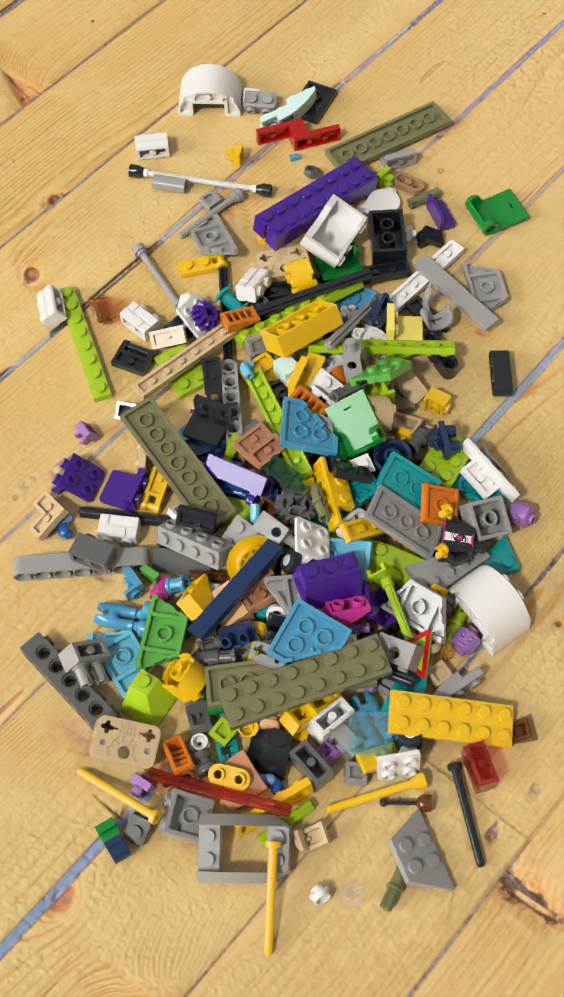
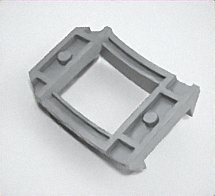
[195,813,291,883]

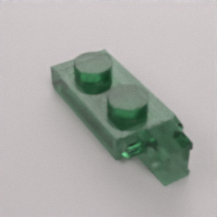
[263,454,309,494]

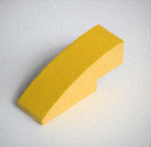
[279,693,344,736]

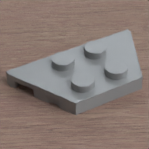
[190,213,238,255]
[462,262,508,311]
[263,575,326,615]
[380,579,446,644]
[388,809,455,893]

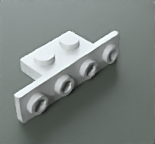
[459,438,520,503]

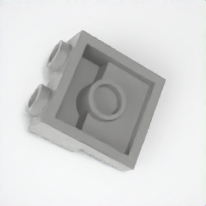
[157,788,215,844]

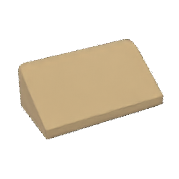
[394,369,428,406]

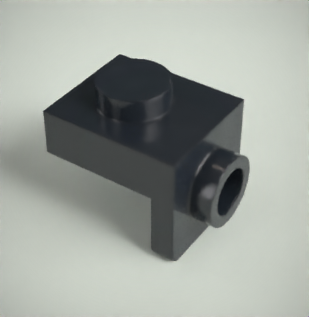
[416,225,444,249]
[264,612,285,643]

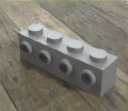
[157,519,234,570]

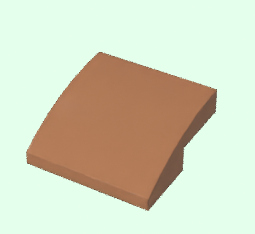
[232,422,286,469]
[230,568,276,614]
[215,749,269,813]

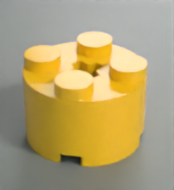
[283,257,318,294]
[162,653,206,702]

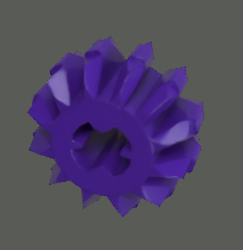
[190,300,221,332]

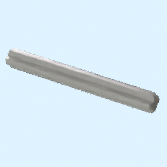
[324,303,372,350]

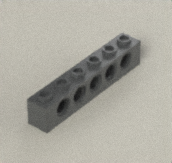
[20,632,120,733]

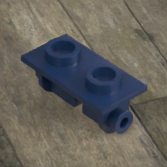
[364,292,394,329]

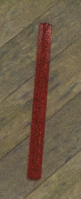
[147,767,292,817]

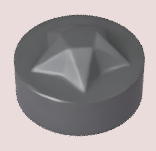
[304,165,321,179]

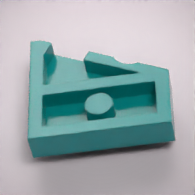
[483,536,520,575]

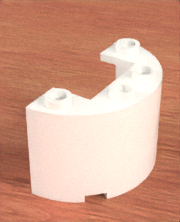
[178,64,243,116]
[299,194,368,268]
[445,565,532,657]

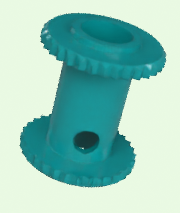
[214,284,249,311]

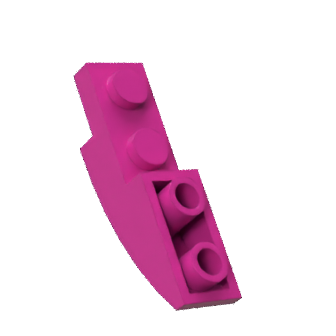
[285,595,371,626]

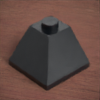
[247,729,294,781]

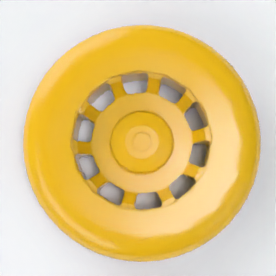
[226,535,278,578]

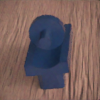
[427,421,461,460]
[217,620,259,649]

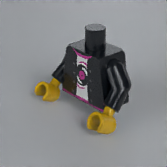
[435,503,486,567]

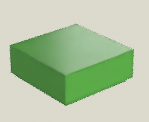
[140,564,161,586]

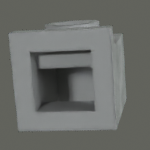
[328,723,362,759]

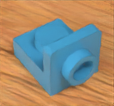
[123,566,145,602]

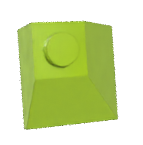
[120,669,177,727]

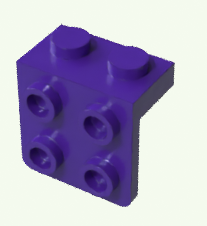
[51,453,105,503]
[99,468,149,512]
[362,580,401,628]

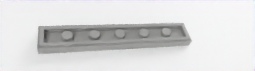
[414,255,499,332]

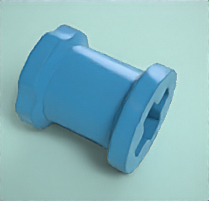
[165,574,191,595]

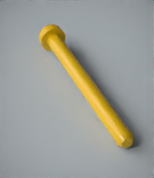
[77,768,162,825]
[264,841,281,955]

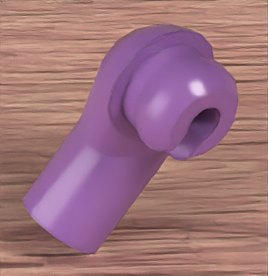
[348,622,371,638]

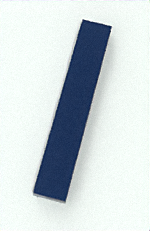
[187,539,284,642]

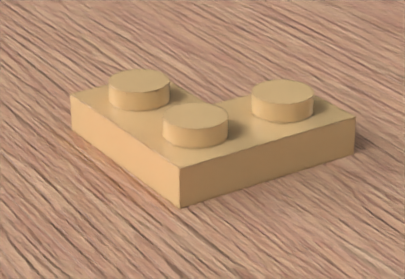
[29,490,68,541]

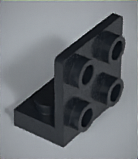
[183,394,232,447]

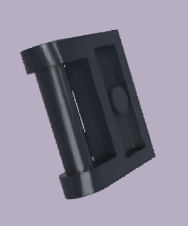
[111,339,158,377]

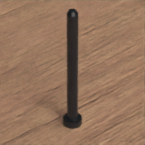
[447,762,485,868]

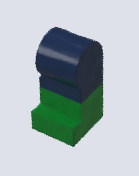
[94,817,131,864]

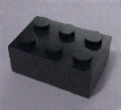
[368,209,407,265]

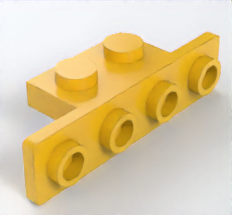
[286,352,326,402]
[313,456,355,532]

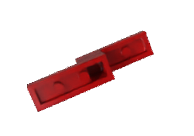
[256,118,341,151]

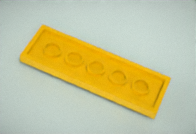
[387,690,514,749]

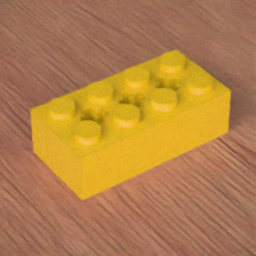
[260,299,344,358]

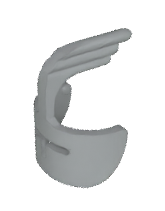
[420,283,454,331]

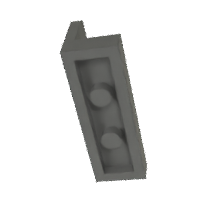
[152,543,211,577]

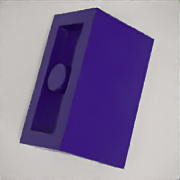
[427,194,456,231]

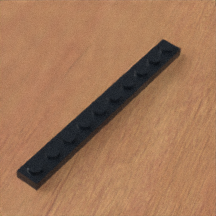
[241,259,412,306]

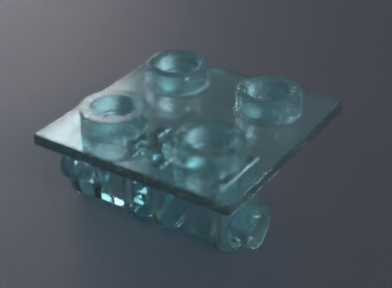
[348,712,392,756]

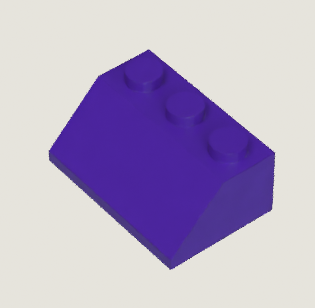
[292,552,362,609]

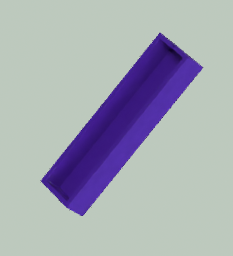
[253,157,378,251]

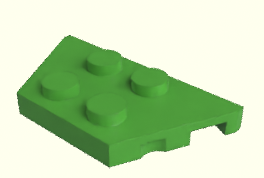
[349,356,412,386]
[135,594,189,670]

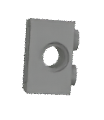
[379,632,424,673]

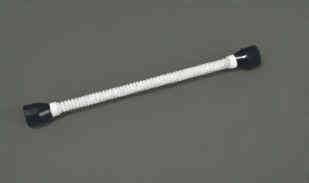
[128,164,272,198]

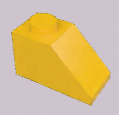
[176,574,213,621]

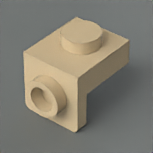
[293,821,332,853]

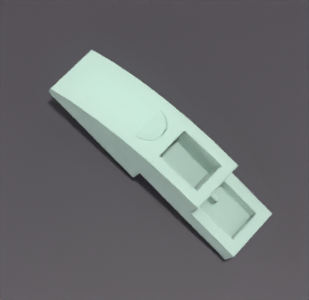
[259,86,317,128]

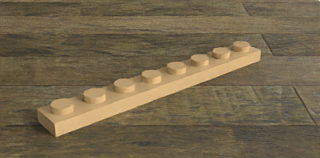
[132,307,253,400]

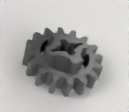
[274,487,316,528]

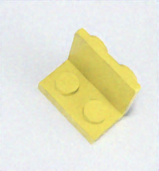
[386,303,423,340]

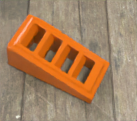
[220,306,261,334]
[289,385,328,416]
[161,734,195,775]

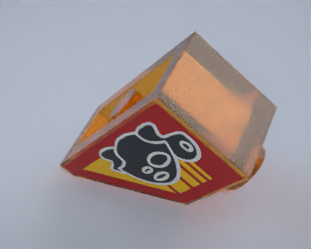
[88,295,116,325]

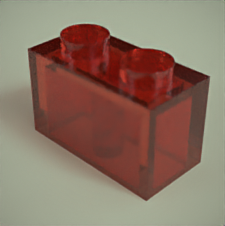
[461,740,499,794]

